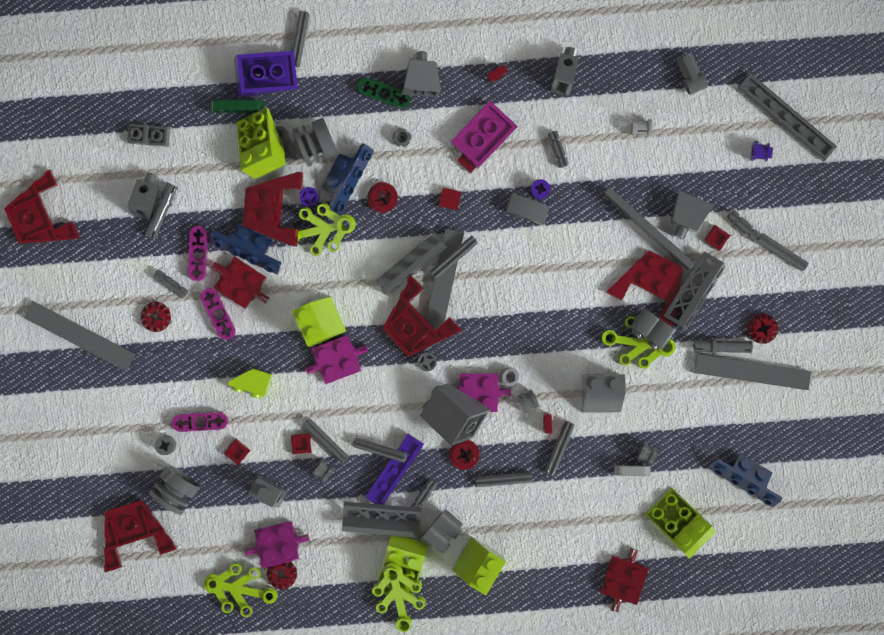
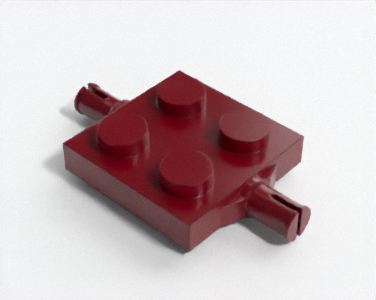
[211,256,270,309]
[600,548,649,613]

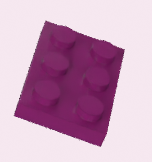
[451,101,518,169]

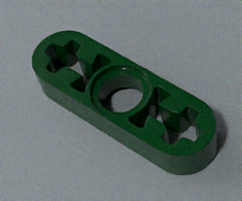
[358,78,411,109]
[209,100,264,113]

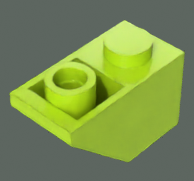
[228,369,273,399]

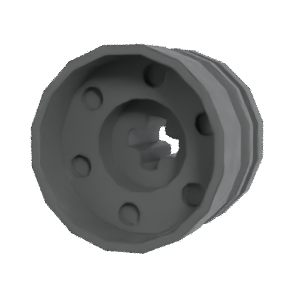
[293,118,338,167]
[148,465,201,515]

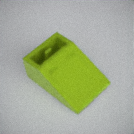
[236,107,286,179]
[645,488,716,559]
[376,536,428,601]

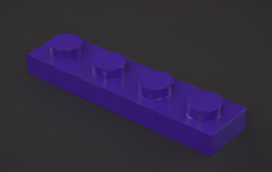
[365,433,424,505]

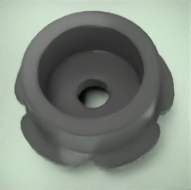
[393,128,411,147]

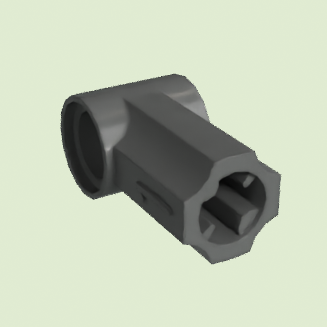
[676,54,708,95]

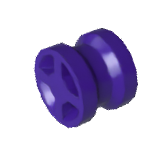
[530,179,550,200]
[299,187,320,208]

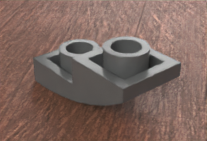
[127,124,170,147]
[505,193,550,225]

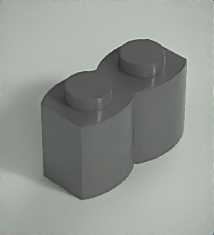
[630,308,676,351]
[419,509,463,555]

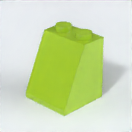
[292,297,346,347]
[452,536,506,595]

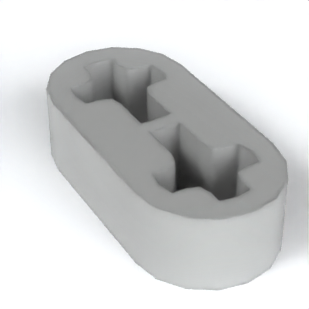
[614,465,651,476]

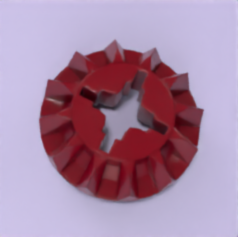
[367,182,398,213]
[140,302,171,332]
[748,313,779,344]
[449,440,480,470]
[266,562,297,590]

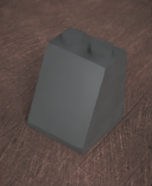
[582,374,626,413]
[420,383,491,446]

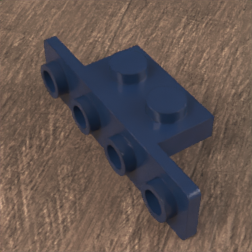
[322,143,374,215]
[209,224,282,275]
[708,453,782,507]

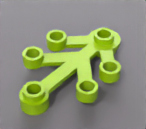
[292,203,356,256]
[601,316,676,369]
[204,563,278,617]
[372,563,426,632]

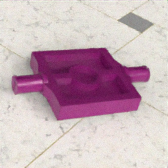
[305,335,369,384]
[457,373,511,412]
[244,521,310,569]

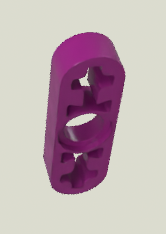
[188,226,208,282]
[201,288,236,340]
[172,412,229,432]

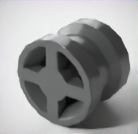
[418,352,437,371]
[518,389,539,413]
[155,436,177,455]
[636,442,658,466]
[312,459,336,483]

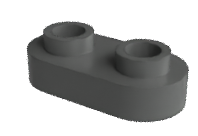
[275,126,295,163]

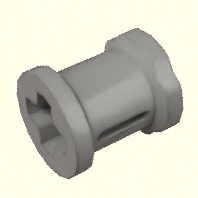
[631,119,652,136]

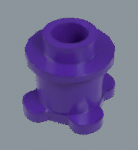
[750,141,773,162]

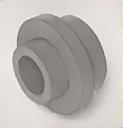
[500,367,519,386]

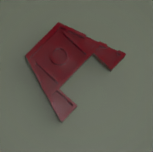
[4,169,80,244]
[242,172,303,247]
[606,250,683,327]
[382,276,462,357]
[104,500,178,573]

